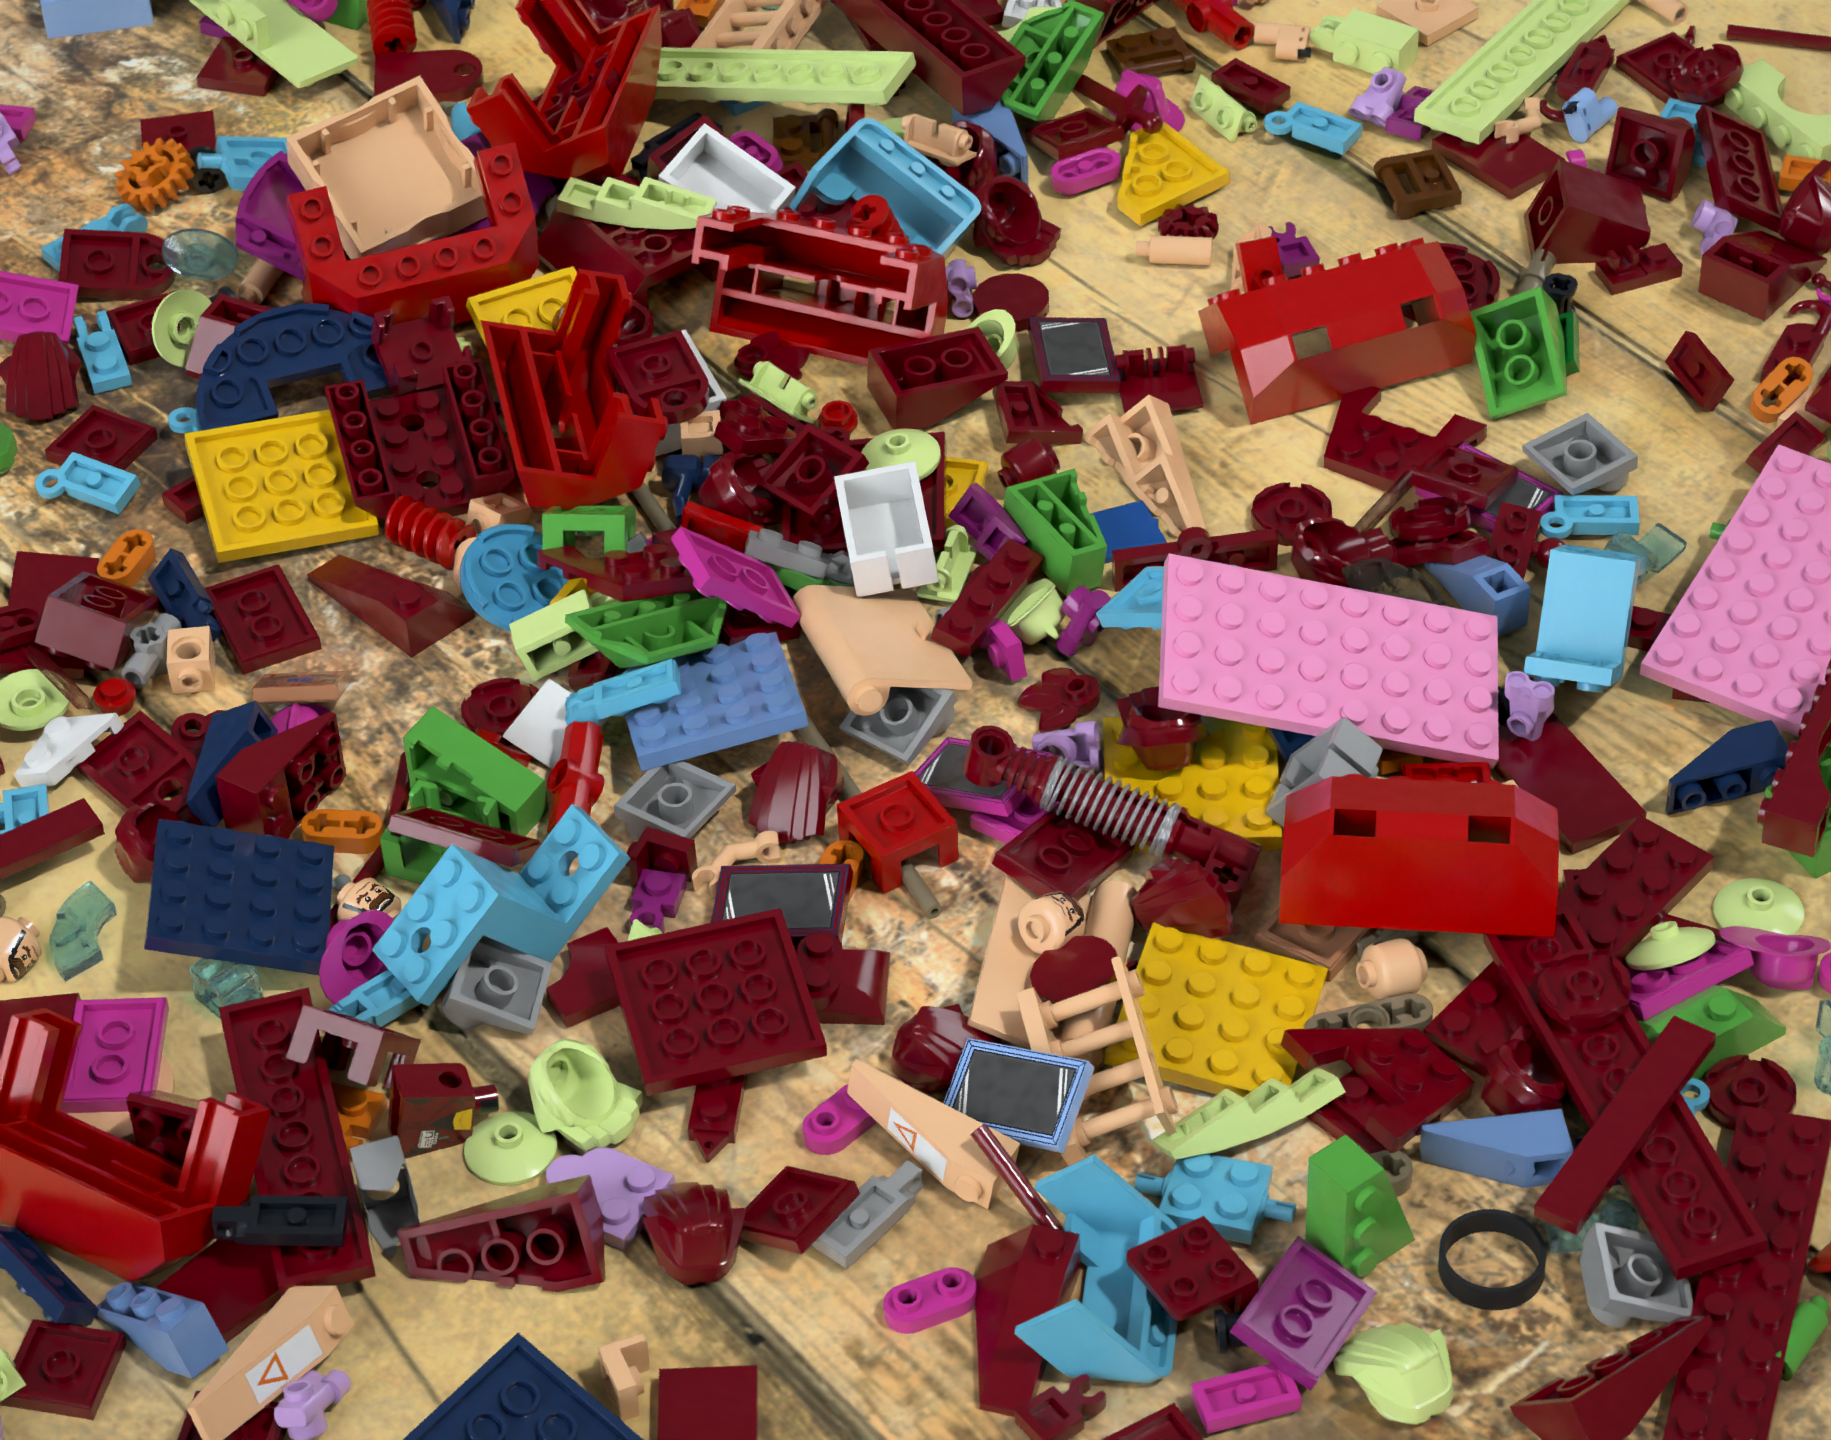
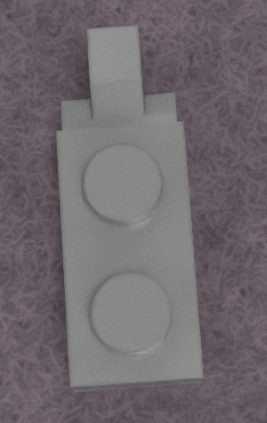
[744,529,854,585]
[812,1160,923,1269]

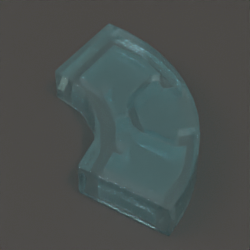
[49,880,117,982]

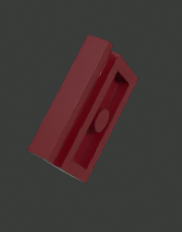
[1306,1070,1416,1154]

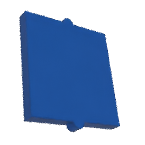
[1090,500,1167,564]

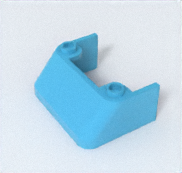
[789,118,981,259]
[1015,1154,1177,1383]

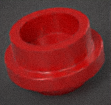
[818,400,858,433]
[93,678,136,716]

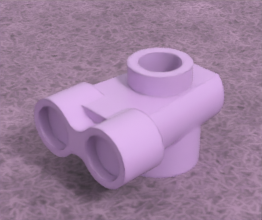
[1349,67,1407,127]
[1691,199,1738,255]
[945,259,977,318]
[1504,671,1555,741]
[1032,721,1103,772]
[274,1369,351,1440]

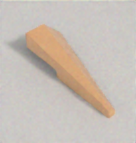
[1083,395,1206,537]

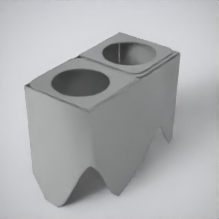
[350,1135,420,1259]

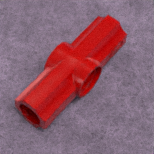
[1169,0,1255,51]
[547,721,604,833]

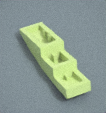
[556,177,717,230]
[1151,1067,1345,1160]

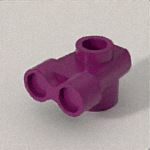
[1056,585,1111,656]

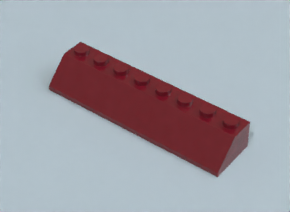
[829,0,1026,116]

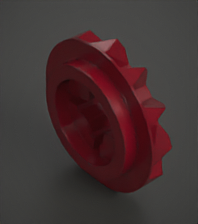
[1158,203,1219,240]

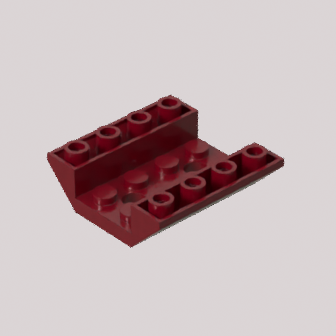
[537,174,719,310]
[324,359,515,521]

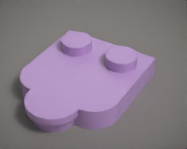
[546,1147,675,1252]

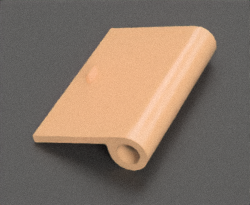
[792,585,973,716]
[967,874,1137,1067]

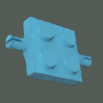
[197,136,287,192]
[1134,1153,1296,1245]

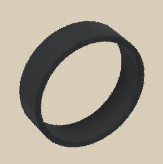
[1438,1209,1547,1310]

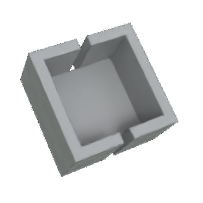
[1265,717,1383,828]

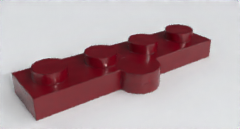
[1112,527,1278,592]

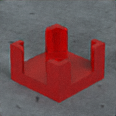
[836,771,959,894]

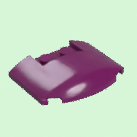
[235,150,344,281]

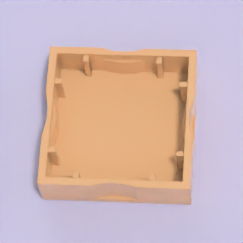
[286,76,488,260]

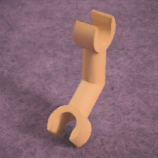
[1494,97,1542,144]
[692,831,781,898]

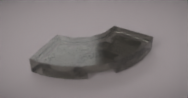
[1341,558,1446,606]

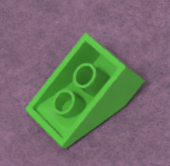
[1470,286,1568,420]

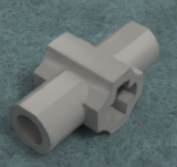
[121,613,181,688]

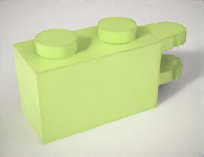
[1309,9,1419,74]
[509,589,618,682]

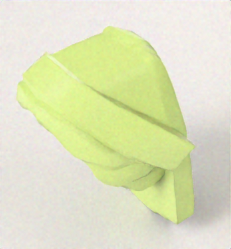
[528,1039,643,1151]
[1333,1322,1454,1425]

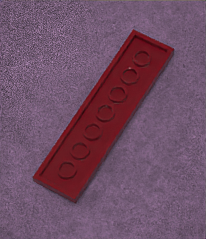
[1423,815,1714,1078]
[218,987,376,1297]

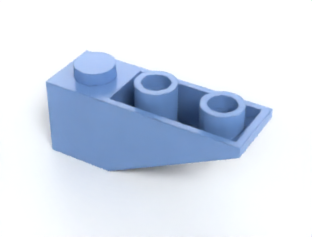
[952,99,1029,185]
[1424,555,1531,636]
[1419,1109,1574,1188]
[96,1281,229,1379]

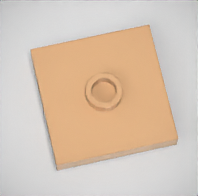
[1376,0,1479,46]

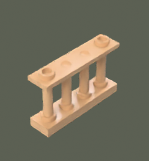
[691,0,829,50]
[1016,956,1179,1166]

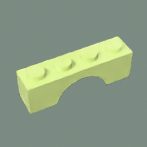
[1724,59,1831,161]

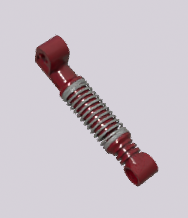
[962,725,1263,915]

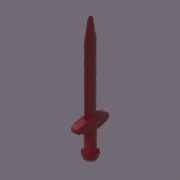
[1073,74,1163,135]

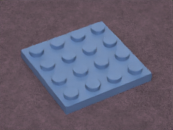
[614,632,809,771]

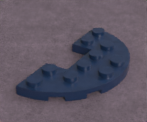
[196,303,392,431]

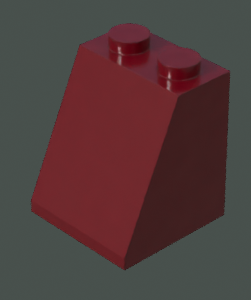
[1524,159,1651,264]

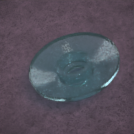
[162,228,238,280]

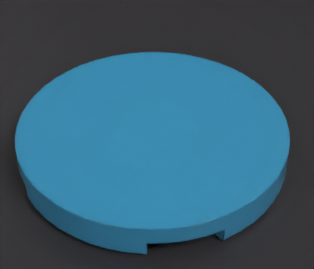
[459,524,568,632]

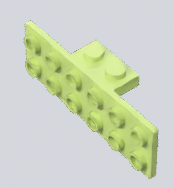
[188,0,359,88]

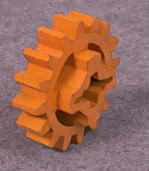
[115,138,195,212]

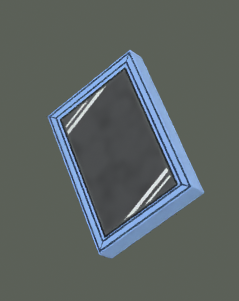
[943,1038,1094,1153]

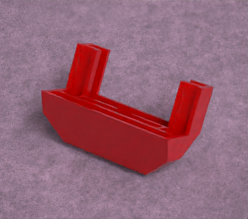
[466,0,662,186]
[285,142,540,328]
[691,205,949,366]
[1198,237,1477,425]
[480,269,668,514]
[1279,774,1559,938]
[0,1008,271,1283]

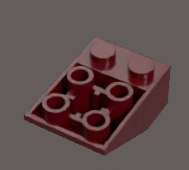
[1698,230,1827,321]
[215,712,347,839]

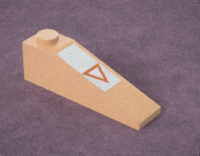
[847,1059,1020,1209]
[187,1285,355,1440]

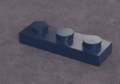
[0,1226,99,1325]

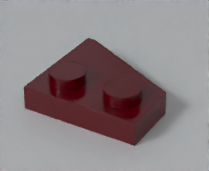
[992,381,1083,444]

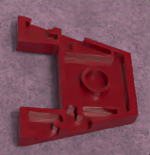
[1324,386,1487,494]
[537,527,697,602]
[1281,1028,1475,1153]

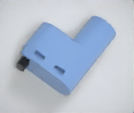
[1563,88,1618,143]

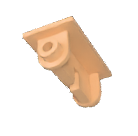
[901,113,977,167]

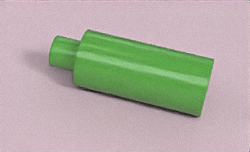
[1775,1296,1830,1381]

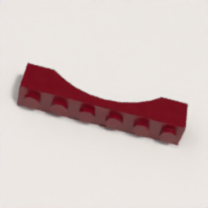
[1757,659,1831,858]

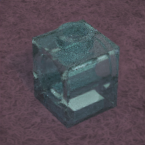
[189,958,263,1019]

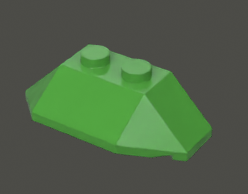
[1000,0,1104,121]
[565,590,728,668]
[1636,985,1787,1080]

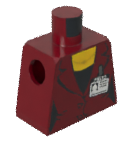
[388,1063,499,1159]

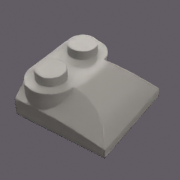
[1522,413,1638,495]
[839,687,958,765]
[614,761,736,839]
[442,936,552,1035]
[1580,1222,1694,1327]

